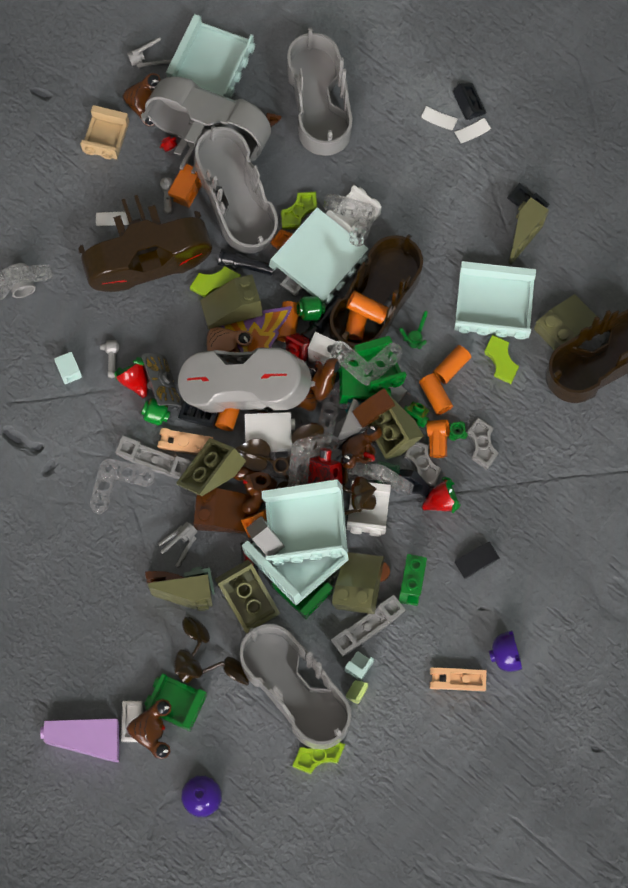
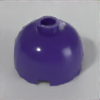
[489,630,523,672]
[181,776,222,817]

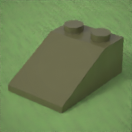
[508,197,549,265]
[200,274,263,329]
[534,294,600,351]
[367,395,424,459]
[176,438,246,496]
[332,552,384,614]
[215,559,280,634]
[148,575,213,611]

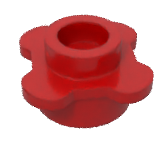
[160,136,177,152]

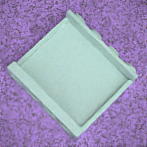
[166,14,256,98]
[269,208,369,304]
[454,261,536,340]
[262,480,348,566]
[242,541,349,605]

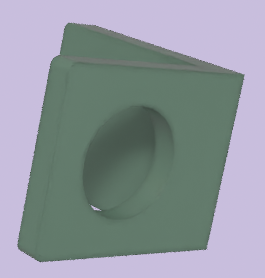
[184,567,215,595]

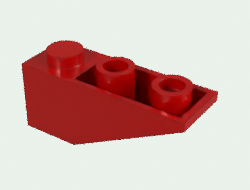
[286,333,311,362]

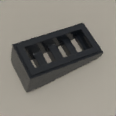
[178,401,219,429]

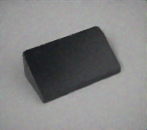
[453,83,486,120]

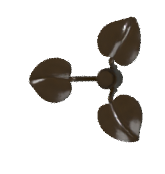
[236,424,324,489]
[338,461,376,515]
[175,616,249,686]

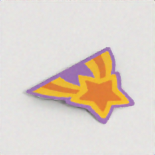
[221,306,292,352]

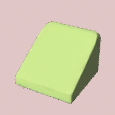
[346,680,368,704]

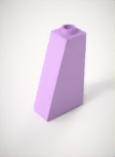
[40,719,119,762]

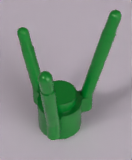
[399,311,428,350]

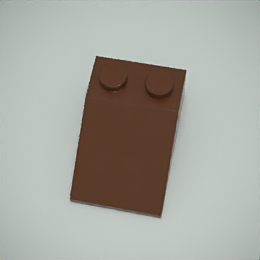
[194,488,251,534]

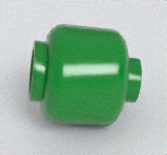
[297,296,325,321]
[141,398,170,426]

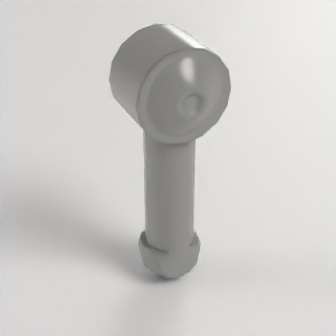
[160,177,173,215]
[100,340,119,379]

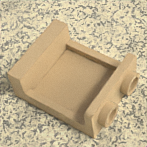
[81,105,129,160]

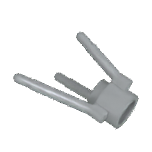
[127,37,172,68]
[158,522,197,568]

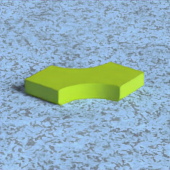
[281,192,317,230]
[190,266,241,297]
[484,335,519,384]
[292,742,345,774]

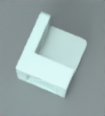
[54,352,82,384]
[344,652,374,681]

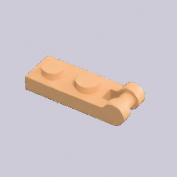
[157,428,213,455]
[430,668,486,691]

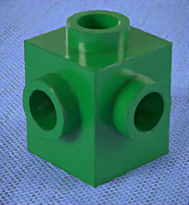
[403,401,430,428]

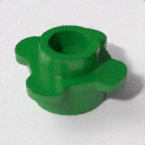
[449,421,468,441]

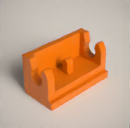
[168,164,202,208]

